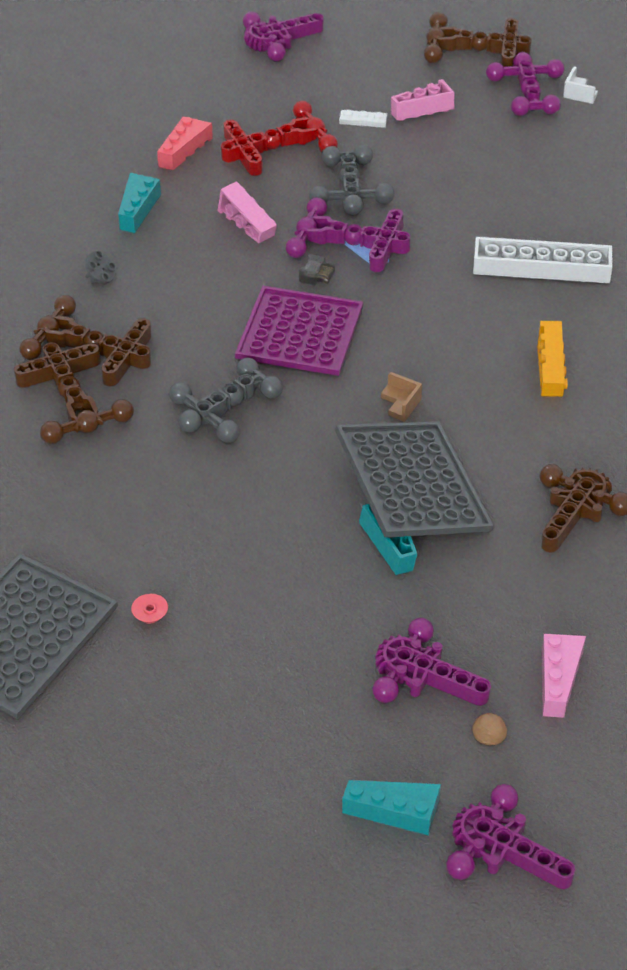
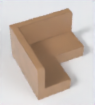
[381,372,422,422]

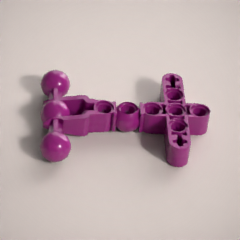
[286,197,410,272]

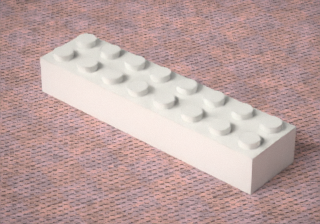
[473,237,612,283]

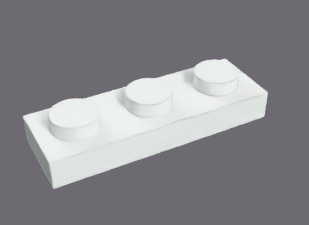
[339,110,387,128]

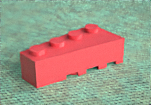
[157,116,213,170]

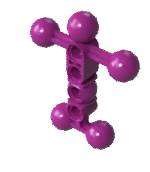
[486,52,565,116]

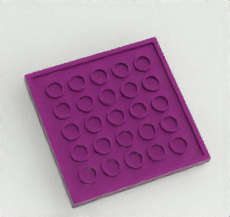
[235,286,363,376]

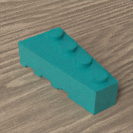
[118,173,161,233]
[359,504,417,575]
[342,780,441,835]

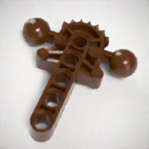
[539,464,627,553]

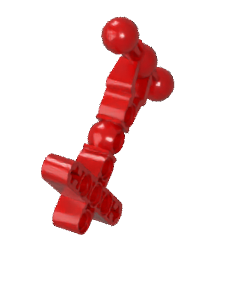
[221,100,338,176]

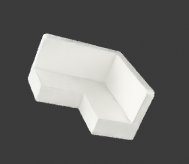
[564,67,598,104]

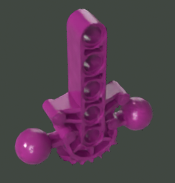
[243,12,324,62]
[372,618,491,706]
[446,784,575,889]

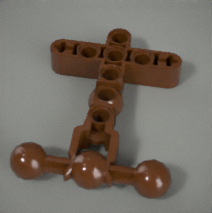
[424,12,532,67]
[19,295,151,386]
[14,343,134,444]

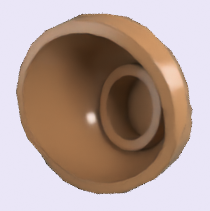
[472,713,507,746]

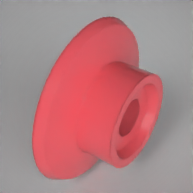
[131,594,168,623]

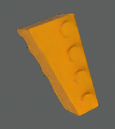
[537,321,568,397]

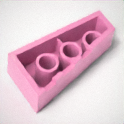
[391,79,454,121]
[217,181,277,243]
[542,634,586,718]

